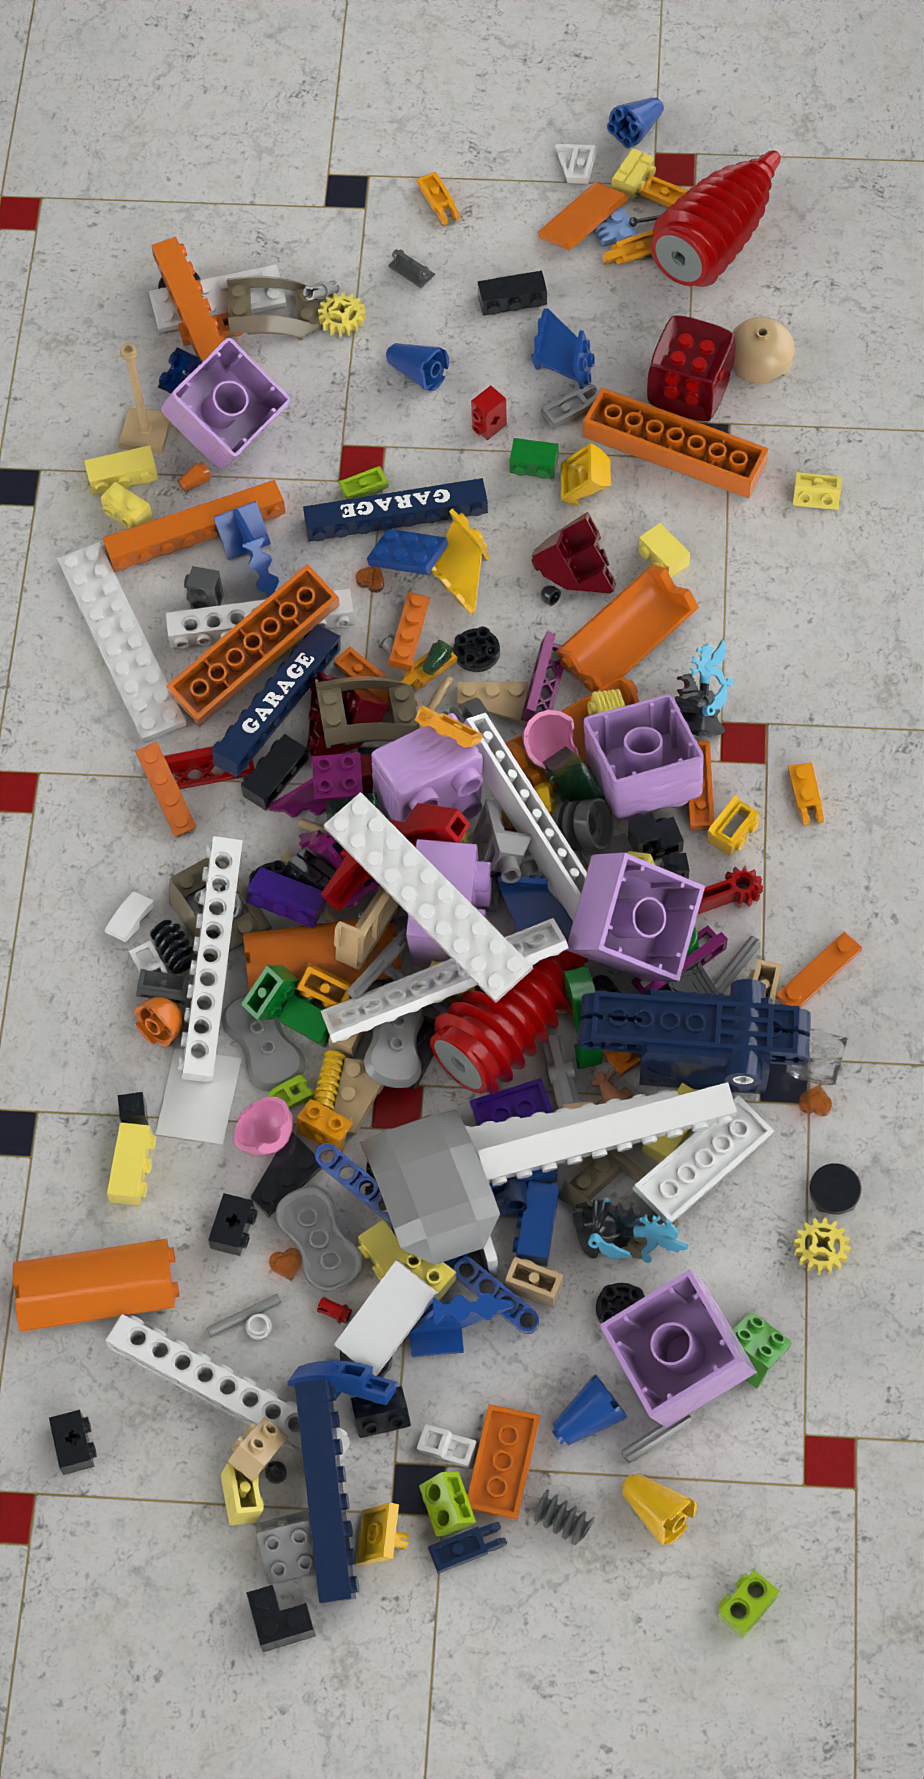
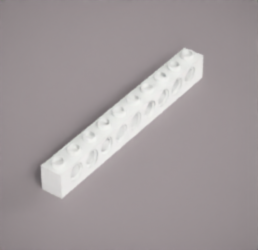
[177,836,243,1083]
[105,1314,350,1461]

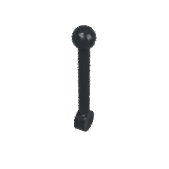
[629,212,665,227]

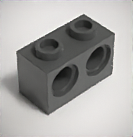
[184,566,224,609]

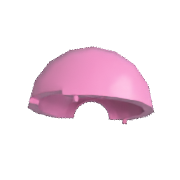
[522,710,579,771]
[233,1097,293,1157]

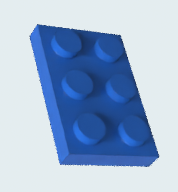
[367,529,449,575]

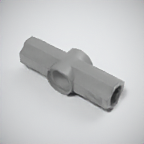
[542,1034,580,1109]

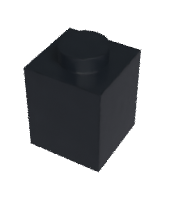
[117,1092,149,1125]

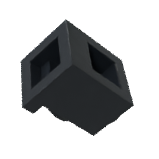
[660,852,690,879]

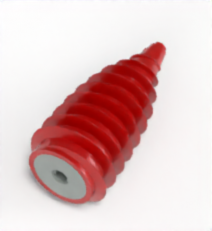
[651,150,781,287]
[430,940,589,1094]

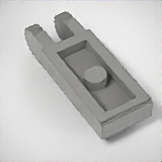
[541,385,597,430]

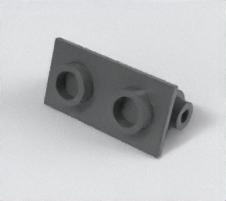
[388,249,435,288]

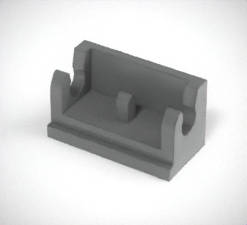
[136,969,190,1004]

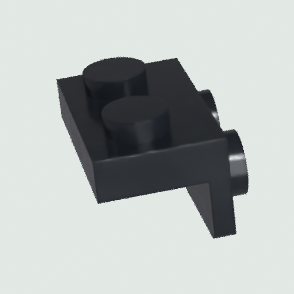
[351,1386,411,1438]

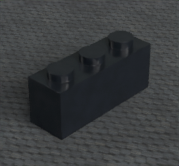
[477,270,547,316]
[241,734,309,811]

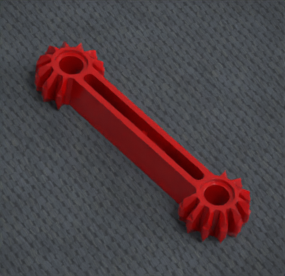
[697,865,763,915]

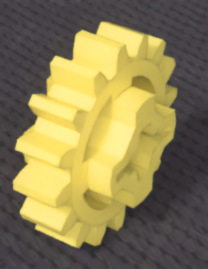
[318,292,366,337]
[793,1218,851,1275]

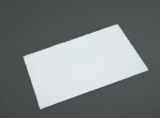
[155,1048,242,1145]

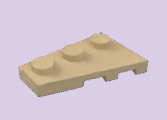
[457,682,528,726]
[334,1058,384,1135]

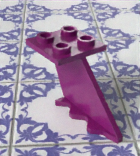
[269,752,363,818]
[299,830,380,907]

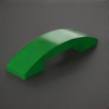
[563,966,603,1069]

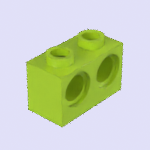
[419,1472,476,1536]
[718,1570,780,1638]

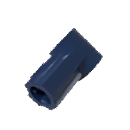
[494,1179,528,1217]

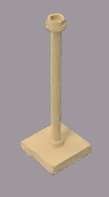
[118,343,171,455]

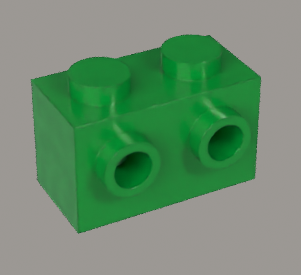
[509,438,559,479]
[241,965,300,1020]
[277,994,330,1048]

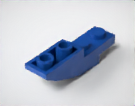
[288,1360,397,1405]

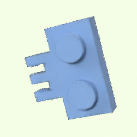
[594,207,638,247]

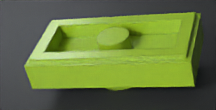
[338,466,389,500]

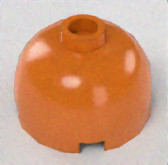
[134,997,184,1048]

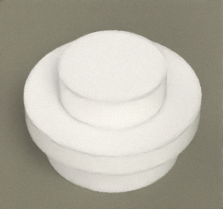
[246,1314,272,1340]

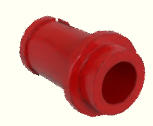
[317,1297,352,1324]

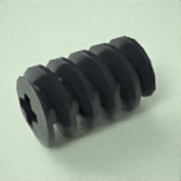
[150,920,197,974]

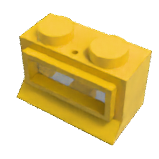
[707,794,760,856]

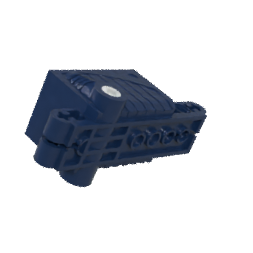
[578,979,811,1095]

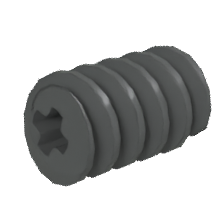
[534,1489,595,1545]

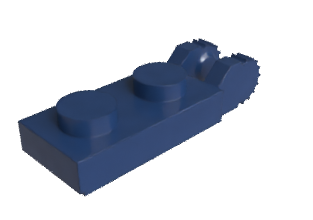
[428,1522,508,1574]

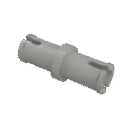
[303,280,340,300]

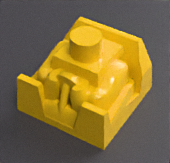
[561,443,611,506]

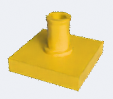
[356,1502,409,1566]

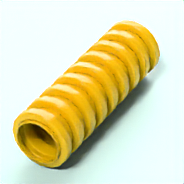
[314,1050,346,1111]

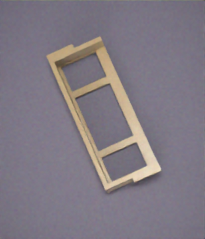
[334,820,406,970]

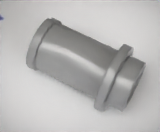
[376,632,394,654]

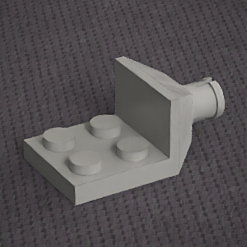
[472,799,532,883]

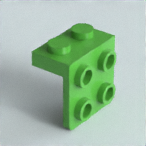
[733,1313,792,1389]

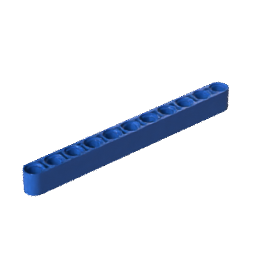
[315,1143,539,1334]

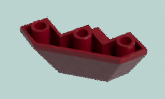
[307,671,387,757]

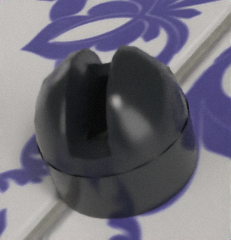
[541,585,561,606]
[265,1461,287,1484]

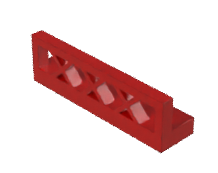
[164,746,255,790]

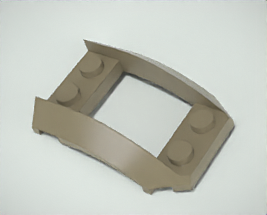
[226,276,320,340]
[316,676,420,748]
[169,858,272,962]
[559,1149,679,1259]

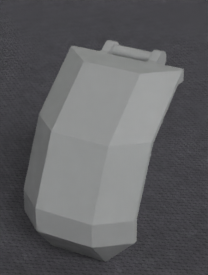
[360,1109,500,1265]

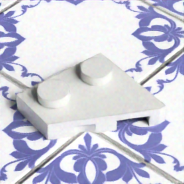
[555,144,597,184]

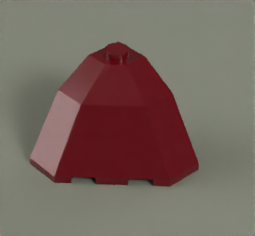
[531,512,616,593]

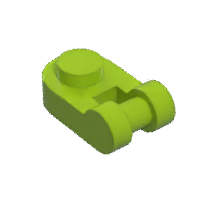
[268,1074,315,1110]

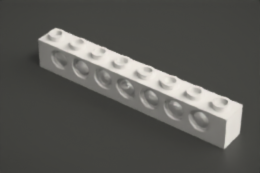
[166,589,355,649]

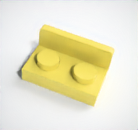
[793,472,842,510]

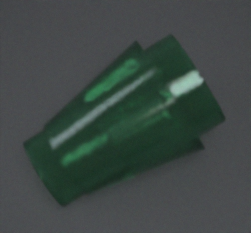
[421,640,453,676]

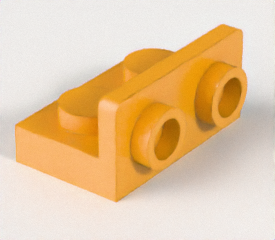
[297,1099,353,1152]

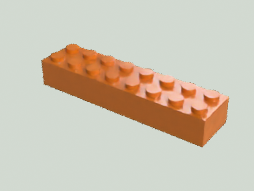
[583,387,769,498]
[166,564,340,727]

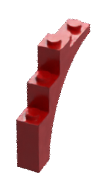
[321,803,471,911]

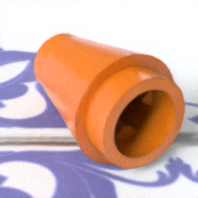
[178,461,212,492]

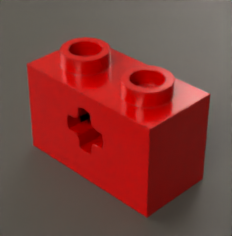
[471,385,507,440]

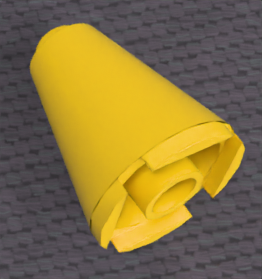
[622,1474,697,1546]

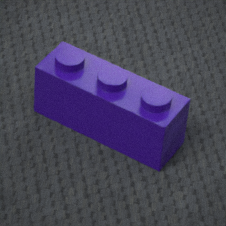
[246,867,326,929]

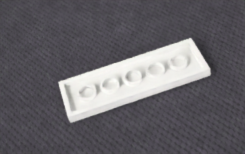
[149,264,287,333]
[633,1095,774,1224]

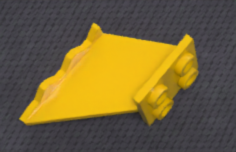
[431,509,490,615]

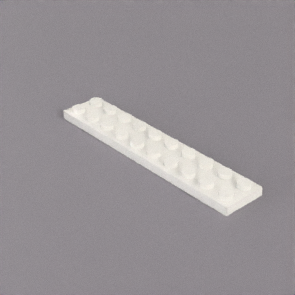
[57,542,187,743]
[324,792,533,1003]
[321,918,569,1043]

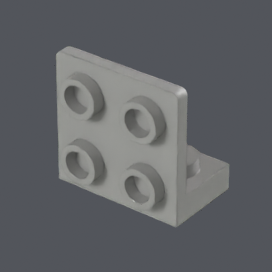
[255,1510,316,1584]

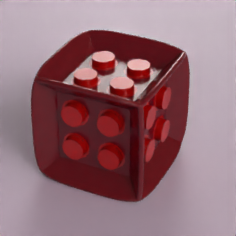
[647,315,736,421]

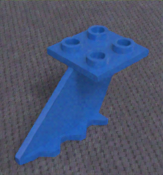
[531,308,595,390]
[213,501,279,598]
[498,875,573,941]
[410,1293,513,1357]

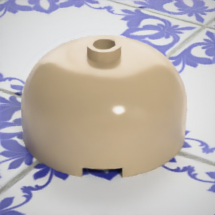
[732,317,795,384]

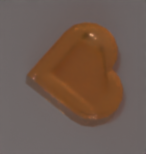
[356,566,385,593]
[799,1084,832,1116]
[269,1248,302,1281]

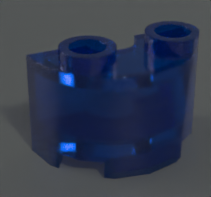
[158,347,201,394]

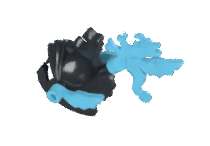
[675,640,734,737]
[572,1198,688,1263]

